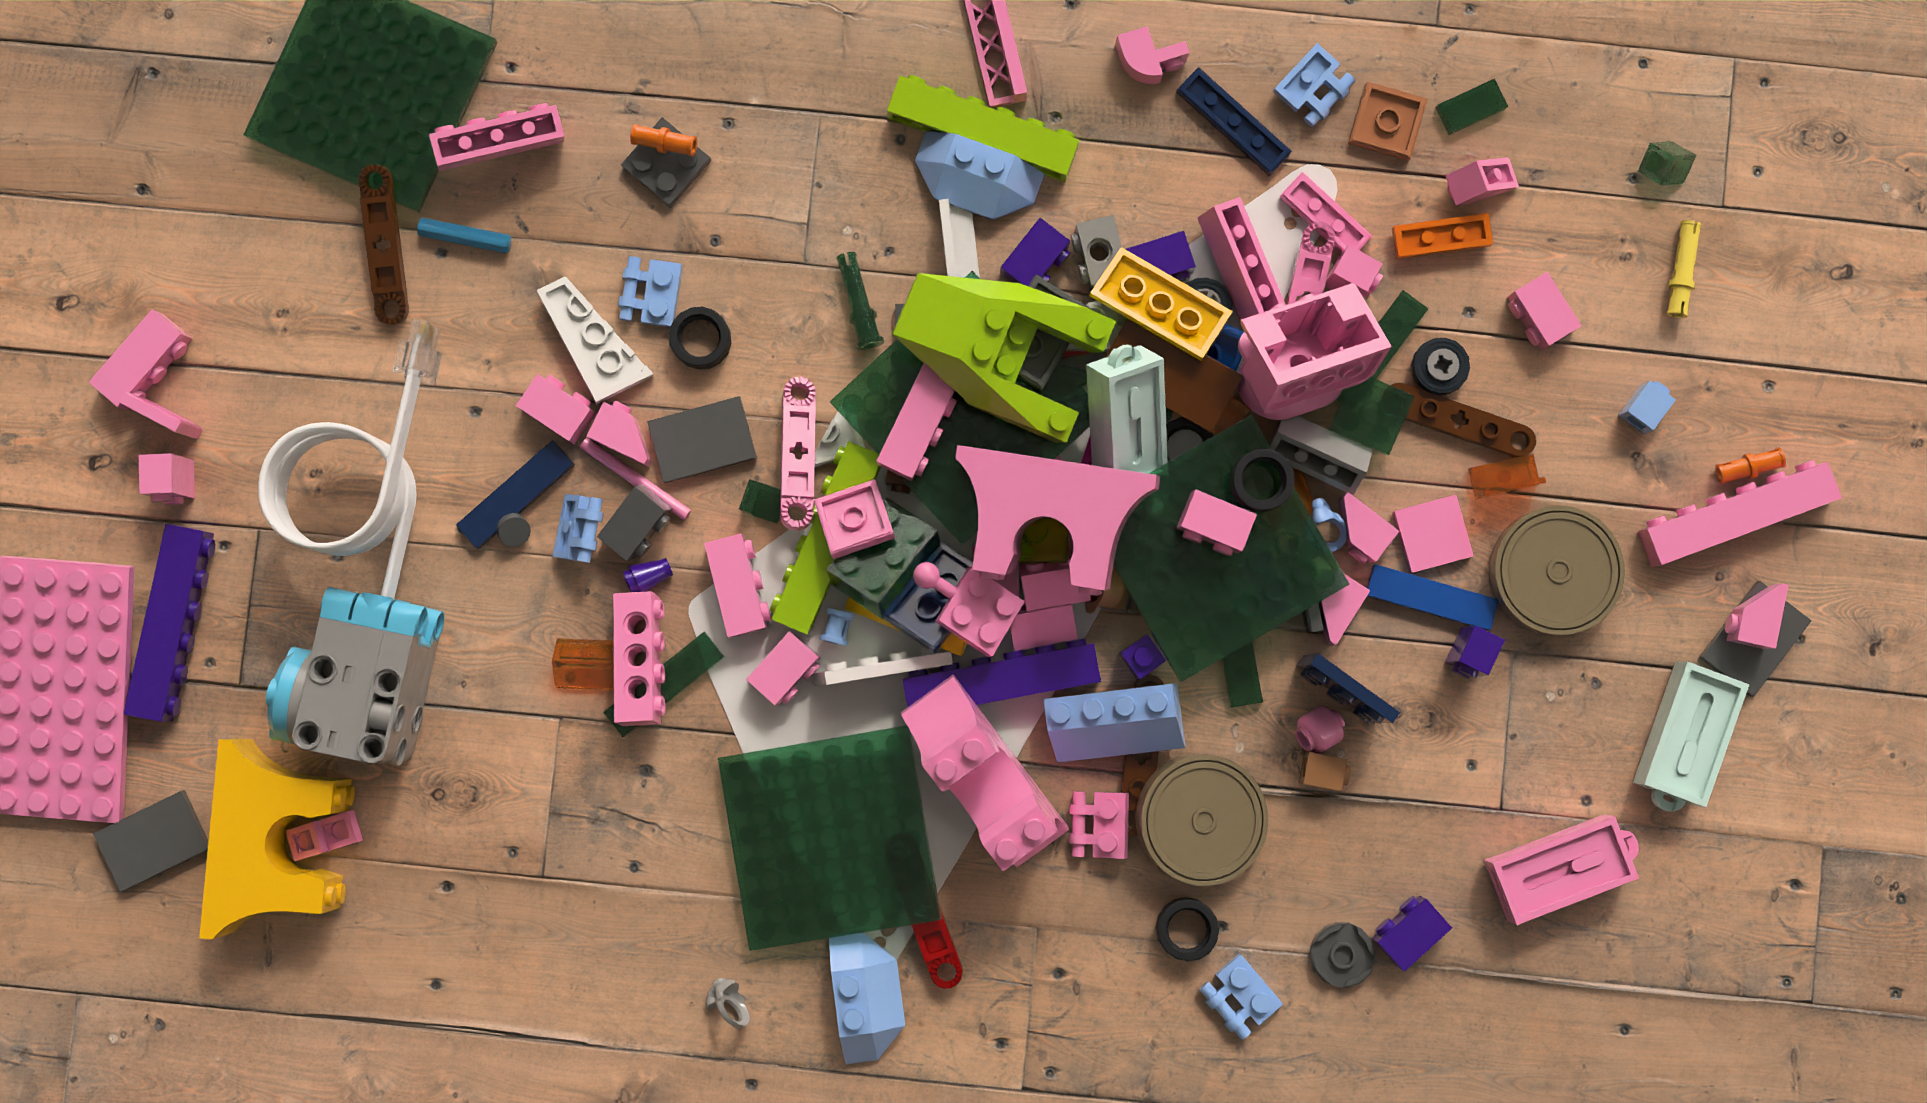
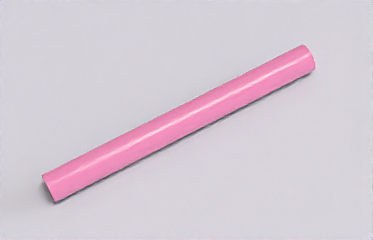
[580,438,691,520]

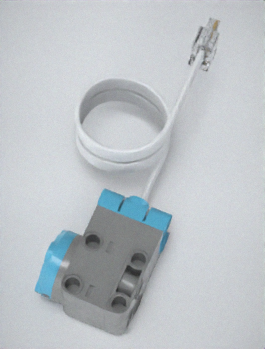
[258,318,445,766]

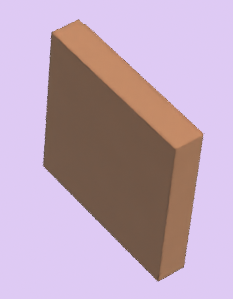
[1348,81,1428,161]

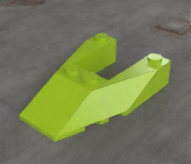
[892,273,1116,443]

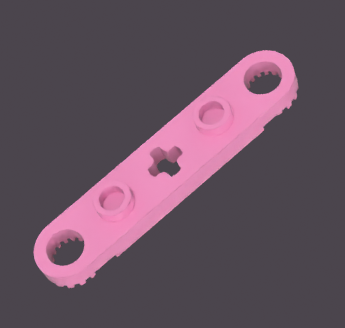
[1287,222,1335,305]
[780,376,816,531]

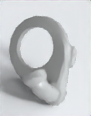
[706,978,750,1029]

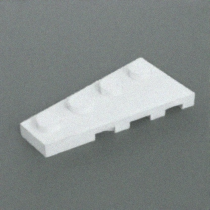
[537,276,654,405]
[813,648,953,686]

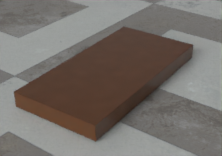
[1105,318,1243,433]

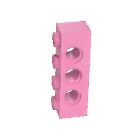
[613,591,666,726]

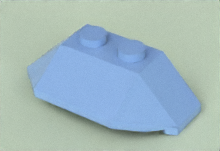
[915,131,1044,220]
[829,930,906,1064]

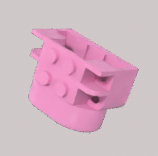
[1237,283,1392,420]

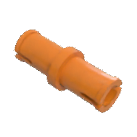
[630,124,698,157]
[1715,447,1786,484]

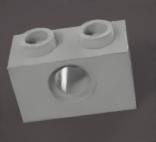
[1071,215,1122,291]

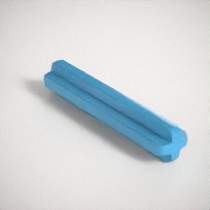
[417,218,512,253]

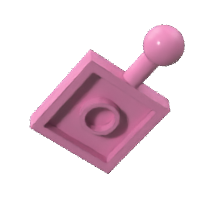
[913,562,1025,657]

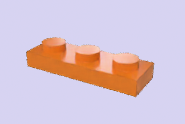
[1392,213,1493,260]

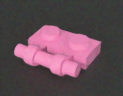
[1069,791,1129,859]

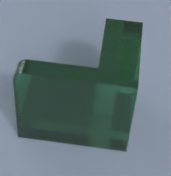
[1637,141,1696,186]
[739,479,781,523]

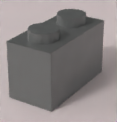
[597,484,673,561]

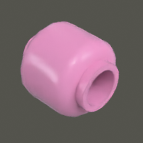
[1295,706,1345,754]

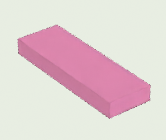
[1280,172,1372,253]

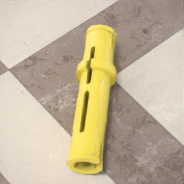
[1666,220,1702,318]

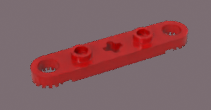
[885,832,963,989]

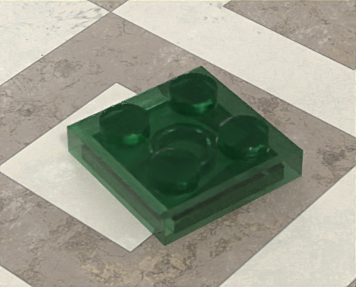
[1328,377,1415,456]

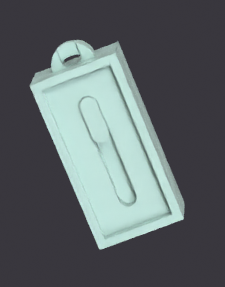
[1086,344,1168,478]
[1633,662,1749,812]

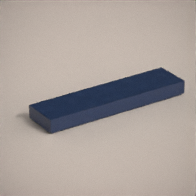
[1176,67,1292,176]
[456,440,575,549]

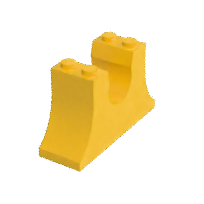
[199,738,355,939]

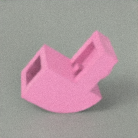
[1115,26,1189,84]

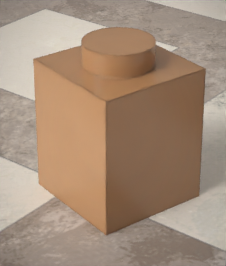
[1299,751,1351,791]

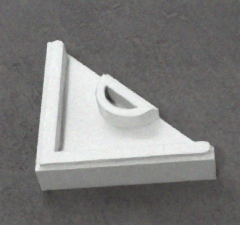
[815,395,865,468]

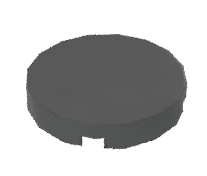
[1310,922,1375,988]

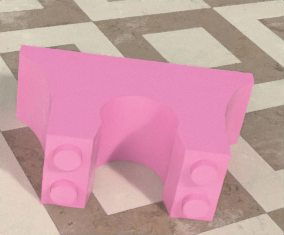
[955,445,1160,596]
[901,675,1069,871]

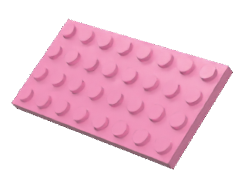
[0,556,135,823]

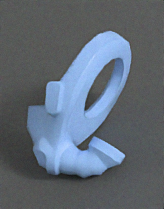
[1303,498,1347,552]

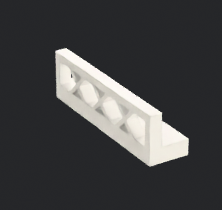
[939,199,980,279]

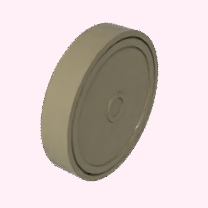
[1489,506,1625,636]
[1135,753,1268,886]

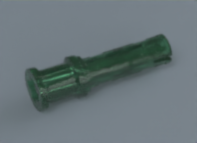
[836,252,885,350]

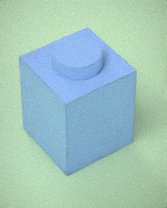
[1618,381,1676,434]

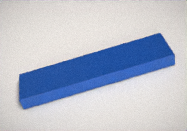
[1367,564,1498,631]

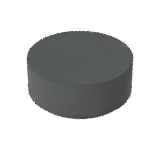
[496,513,531,547]

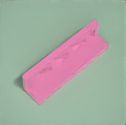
[964,0,1027,108]

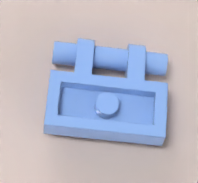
[1273,43,1355,127]
[618,256,683,328]
[552,494,603,563]
[1199,953,1283,1040]

